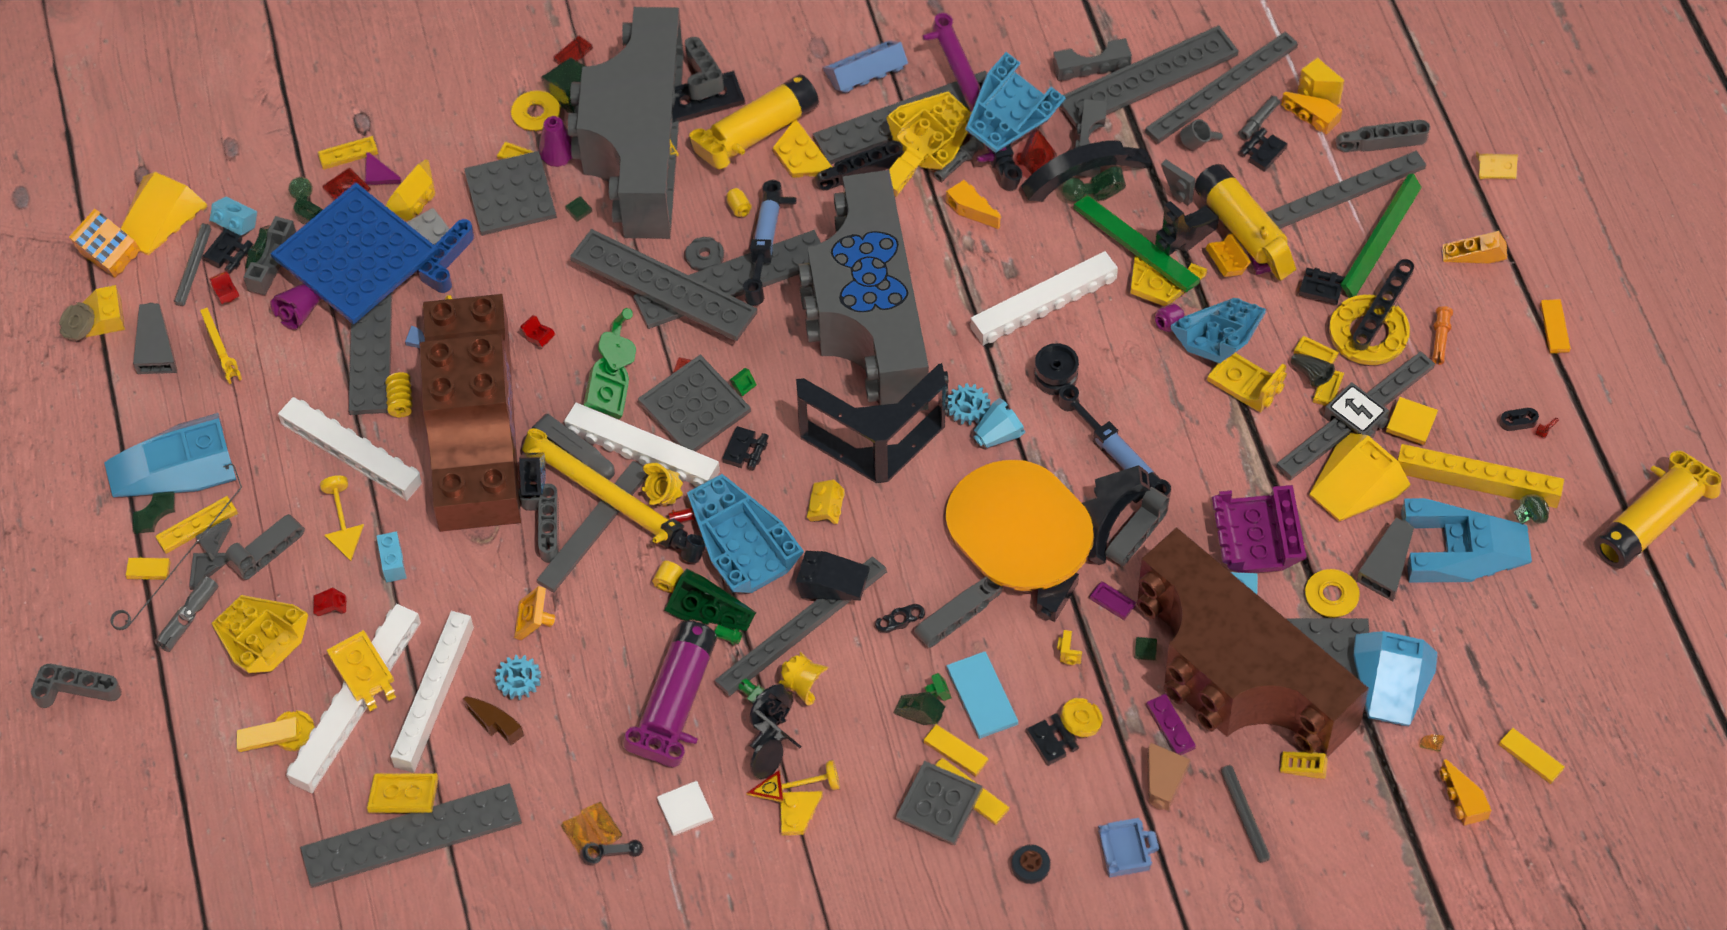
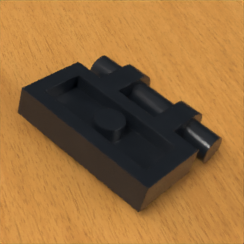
[1239,127,1288,172]
[203,228,253,273]
[1299,267,1345,305]
[722,426,769,471]
[1026,713,1079,766]

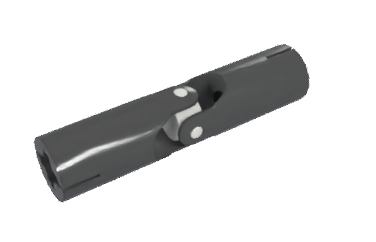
[154,576,219,652]

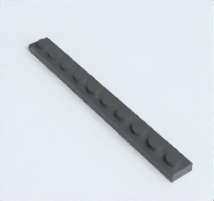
[1145,31,1298,144]
[1266,150,1426,229]
[1277,351,1435,480]
[715,556,887,697]

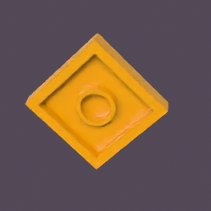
[514,586,555,641]

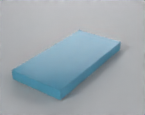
[947,651,1019,739]

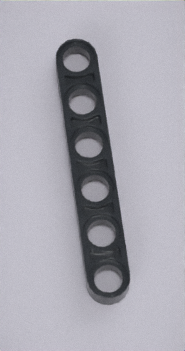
[1352,259,1414,350]

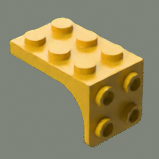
[1207,353,1287,413]

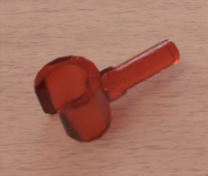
[1535,418,1559,438]

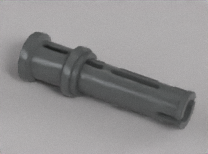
[934,136,984,182]

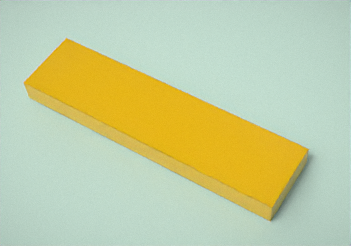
[155,496,238,554]
[936,757,1009,826]

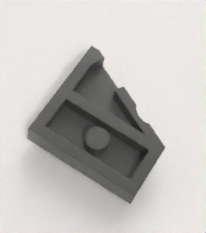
[1161,159,1195,206]

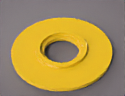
[511,90,560,131]
[1305,569,1360,618]

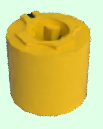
[652,561,684,593]

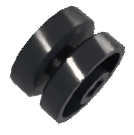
[1034,343,1079,395]

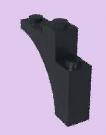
[1155,201,1219,255]
[1082,465,1150,565]

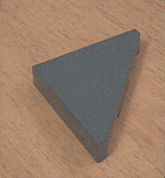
[196,518,232,561]
[189,553,228,590]

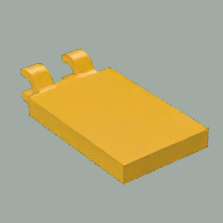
[200,307,242,384]
[326,630,396,711]

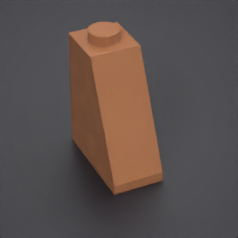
[1148,743,1190,811]

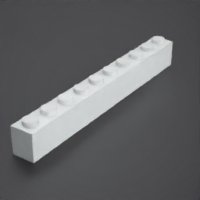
[286,604,421,793]

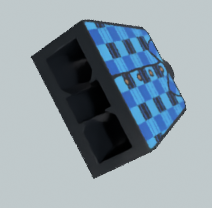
[519,452,546,495]

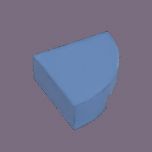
[405,326,425,348]

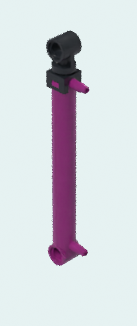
[922,13,1023,191]

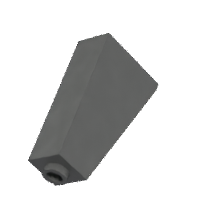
[133,303,177,374]
[1356,518,1414,602]

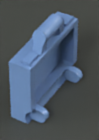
[1098,818,1159,878]

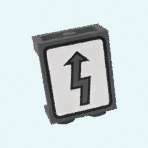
[1324,382,1389,438]

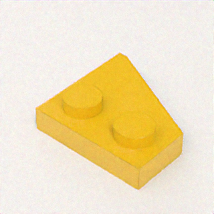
[781,791,823,836]

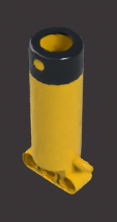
[689,74,819,169]
[1195,164,1297,281]
[1594,451,1722,569]

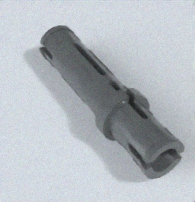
[1238,96,1280,140]

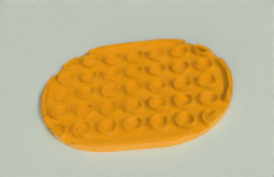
[946,460,1094,591]

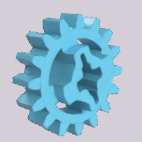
[947,383,990,425]
[495,655,542,700]

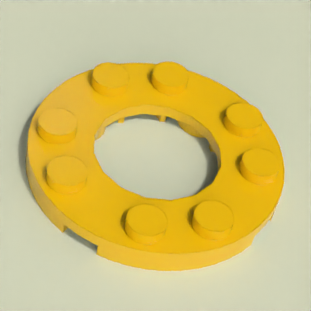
[1329,294,1410,365]

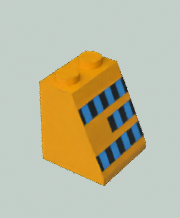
[69,208,141,278]

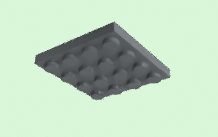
[464,151,557,236]
[638,354,751,452]
[1286,618,1369,679]

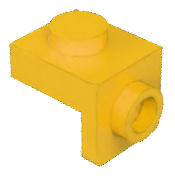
[1057,630,1082,665]

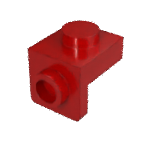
[210,271,239,304]
[520,315,556,347]
[313,587,347,616]

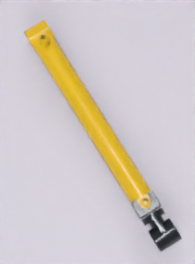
[522,428,705,563]

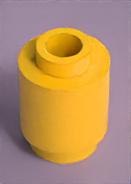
[726,188,752,217]

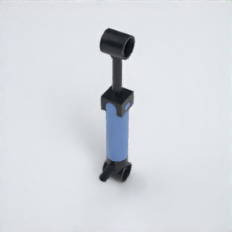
[743,180,797,306]
[1058,384,1171,503]

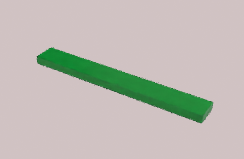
[1341,174,1422,298]
[1074,195,1200,293]

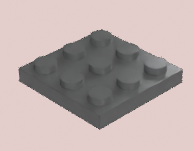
[896,761,983,845]

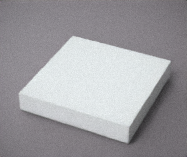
[657,781,714,836]

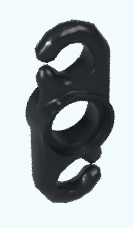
[875,604,925,633]

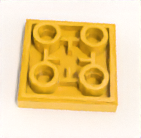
[1386,397,1438,445]

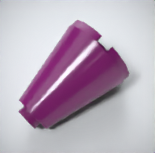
[538,116,573,167]
[270,284,321,330]

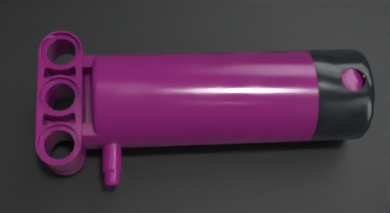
[623,620,717,767]

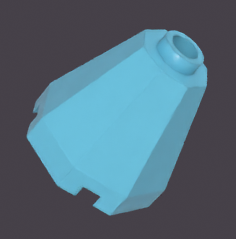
[974,398,1026,448]

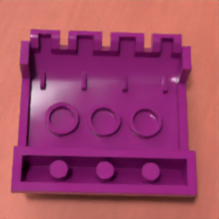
[1212,485,1306,573]

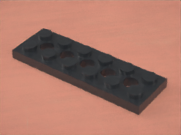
[672,71,745,122]

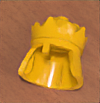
[642,463,683,507]
[779,652,828,705]

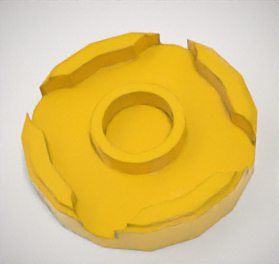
[1060,698,1103,737]
[275,710,315,751]

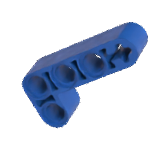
[418,219,474,293]

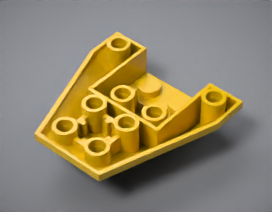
[886,91,971,170]
[1309,433,1411,522]
[211,595,308,673]

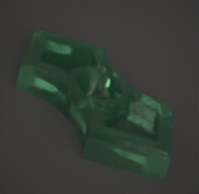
[246,225,270,269]
[133,491,175,534]

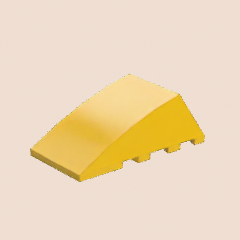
[120,172,208,255]

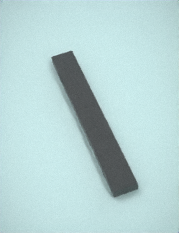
[537,461,649,593]

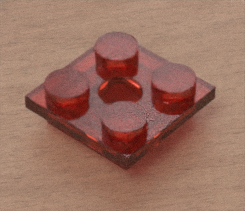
[322,167,371,200]

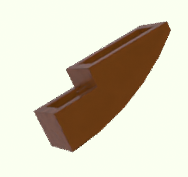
[463,696,524,746]

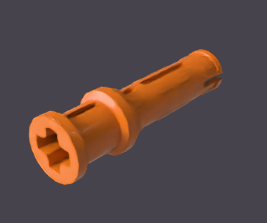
[1432,306,1453,365]

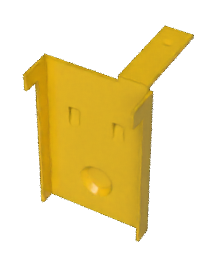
[1476,151,1519,179]

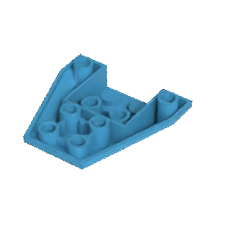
[1171,298,1266,363]
[1353,631,1438,727]

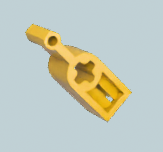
[889,145,926,197]

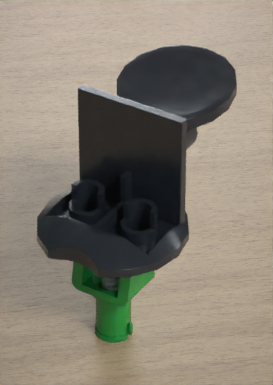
[738,679,802,779]

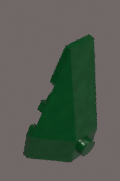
[664,568,756,631]

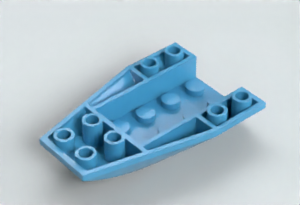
[965,52,1066,153]
[104,413,237,497]
[687,474,804,593]

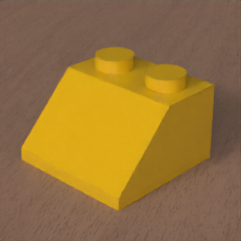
[1297,57,1344,105]
[82,285,125,337]

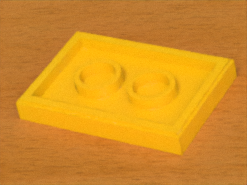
[367,773,438,813]

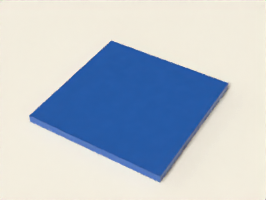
[271,183,439,325]

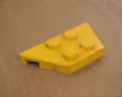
[773,119,832,178]

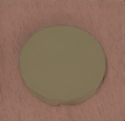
[59,302,95,341]

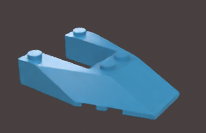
[1401,498,1532,583]

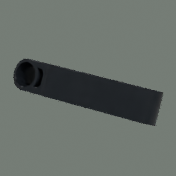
[814,141,903,190]

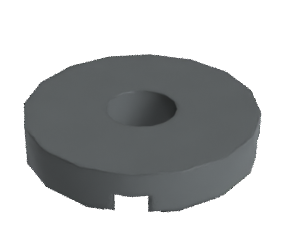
[685,237,724,271]

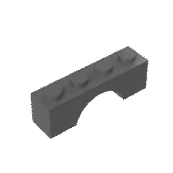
[1053,38,1132,81]
[1076,99,1107,178]
[243,216,296,295]

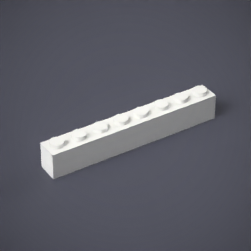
[971,251,1118,345]
[278,397,422,501]
[564,403,720,487]
[391,611,474,773]

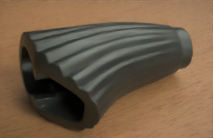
[1291,353,1335,387]

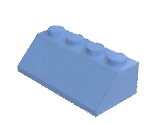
[822,40,908,92]

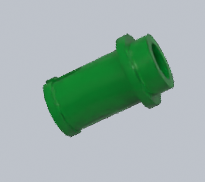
[715,625,742,645]

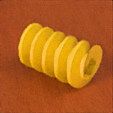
[385,372,413,418]

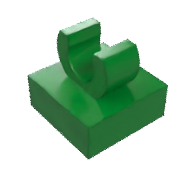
[730,368,757,396]
[925,673,952,701]

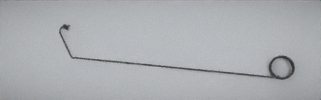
[110,464,242,630]

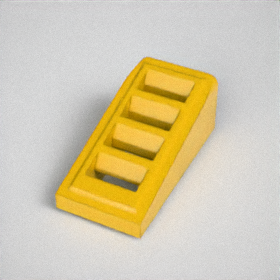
[1280,751,1328,779]

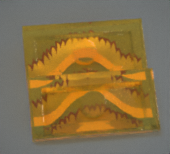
[561,801,623,856]

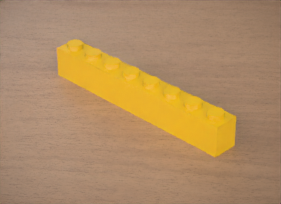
[1398,444,1564,508]

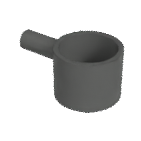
[1180,119,1223,150]

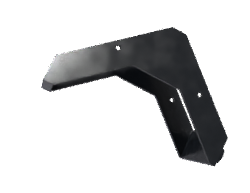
[796,363,949,483]

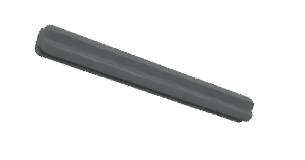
[174,223,211,306]
[1221,765,1270,863]

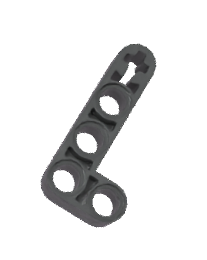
[684,37,724,100]
[518,483,559,563]
[1105,487,1169,566]
[226,514,305,580]
[31,664,122,708]

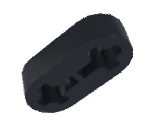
[1500,408,1539,431]

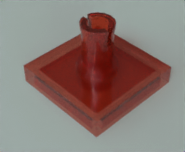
[1016,129,1057,174]

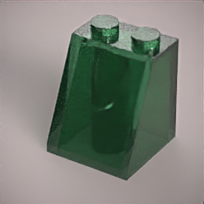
[541,57,585,114]

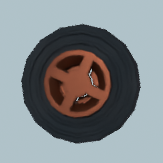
[1012,844,1050,884]

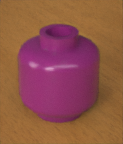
[1155,303,1185,332]

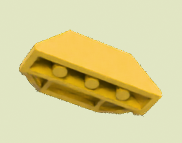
[386,159,435,221]

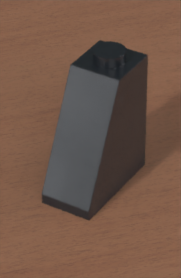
[1036,573,1079,622]

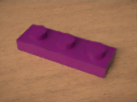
[1146,694,1196,755]

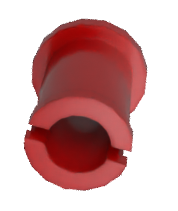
[668,507,695,523]

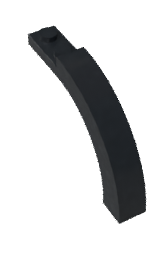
[1021,140,1152,202]

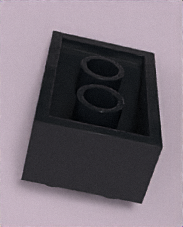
[796,551,870,601]

